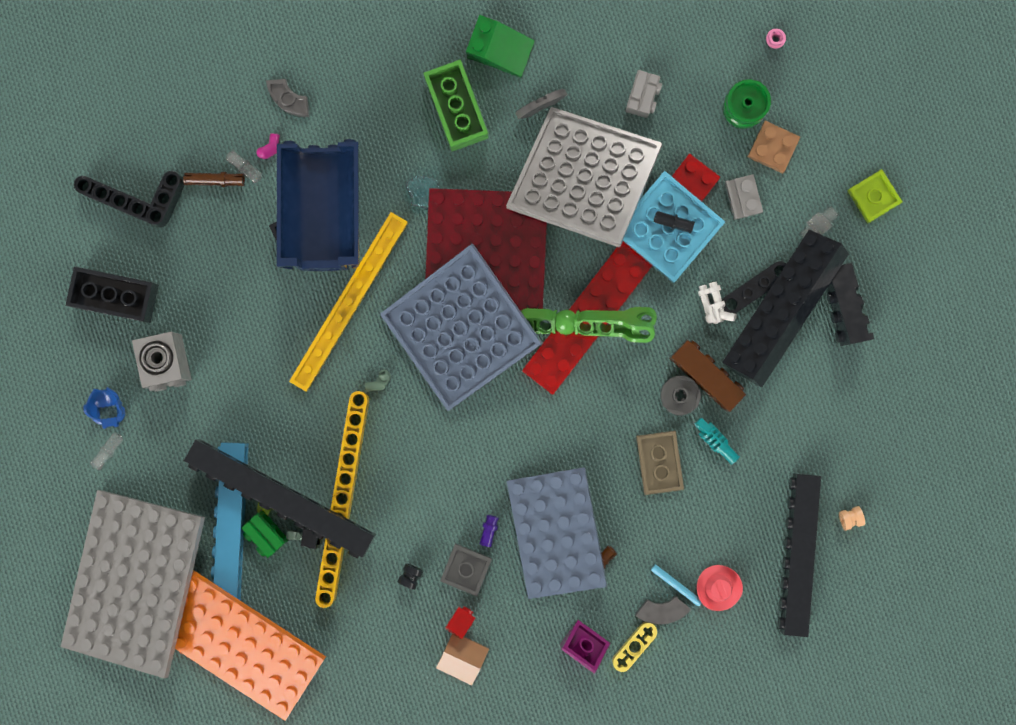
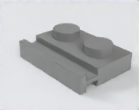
[725,174,763,220]

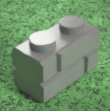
[625,70,662,118]

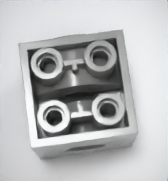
[132,332,192,392]

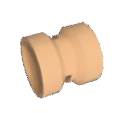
[839,506,865,531]

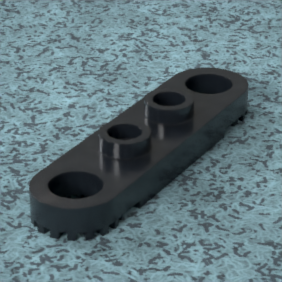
[722,261,787,313]

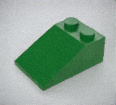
[466,15,535,78]

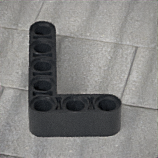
[73,171,185,228]

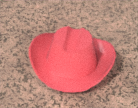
[697,565,743,611]

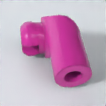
[257,133,280,159]

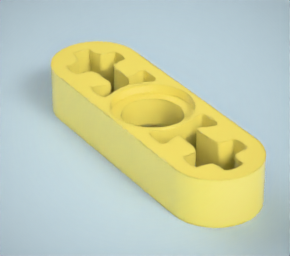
[612,622,657,672]

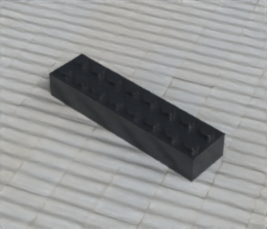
[722,229,849,387]

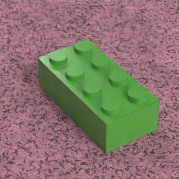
[423,59,488,152]

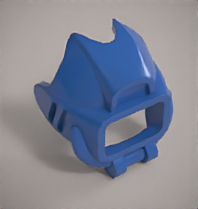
[83,387,125,429]

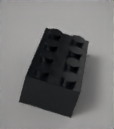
[65,267,159,323]

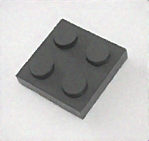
[440,543,492,596]

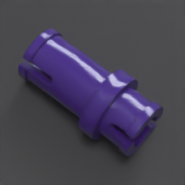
[479,515,499,547]

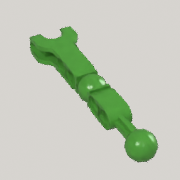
[521,307,657,343]

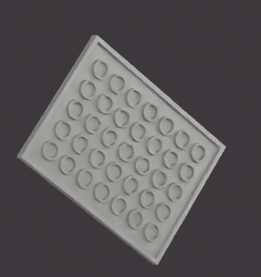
[61,490,205,678]

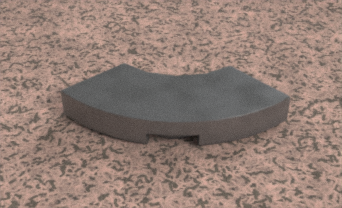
[266,79,309,117]
[515,89,568,119]
[635,596,691,624]

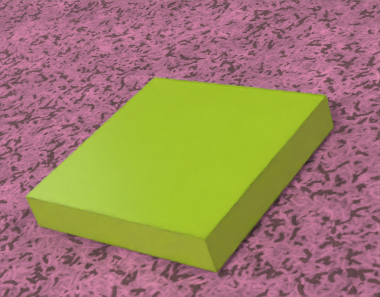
[847,169,903,223]

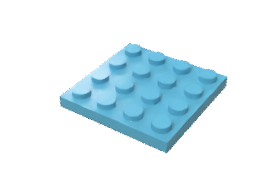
[623,171,725,283]

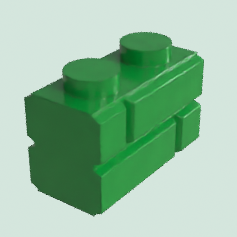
[241,510,289,558]

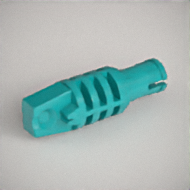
[694,418,740,465]

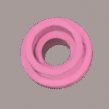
[766,29,786,49]

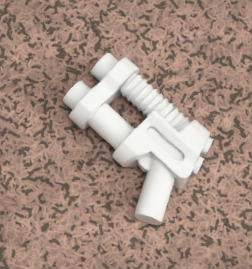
[698,281,736,324]

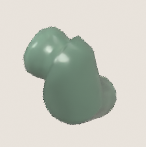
[365,369,391,392]

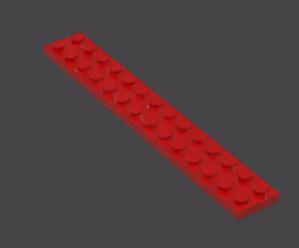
[522,153,720,395]

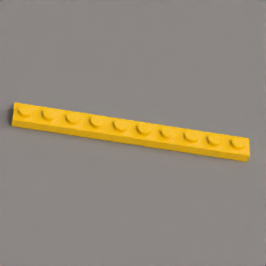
[289,212,408,392]

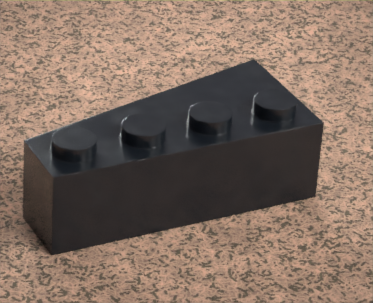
[826,263,874,347]

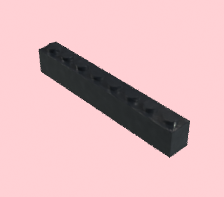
[778,473,821,637]

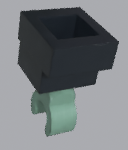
[286,528,321,549]

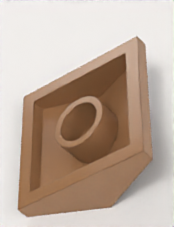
[436,634,489,685]

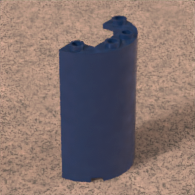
[277,139,359,271]

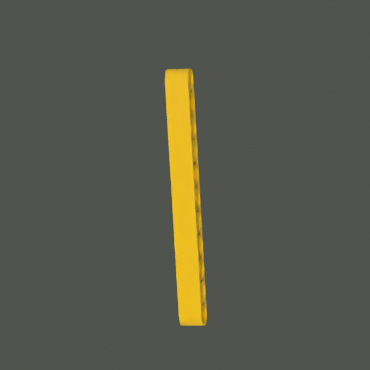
[315,391,369,608]

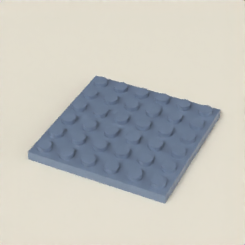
[380,244,543,411]

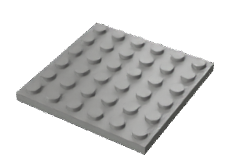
[506,107,662,247]

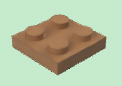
[747,121,800,174]

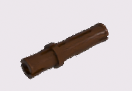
[183,172,245,187]

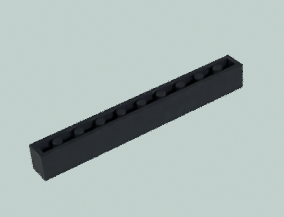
[184,439,376,558]

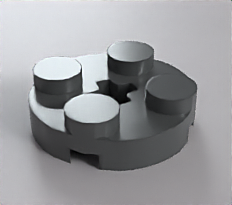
[660,376,701,415]

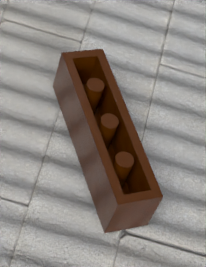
[669,340,746,412]

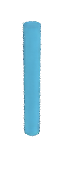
[651,564,702,607]

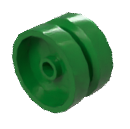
[723,79,771,129]

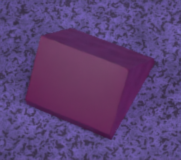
[560,620,610,673]

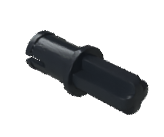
[654,211,695,234]

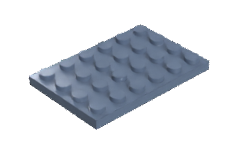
[507,467,607,599]

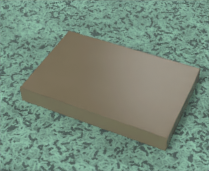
[636,431,684,495]

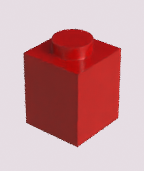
[444,606,475,639]

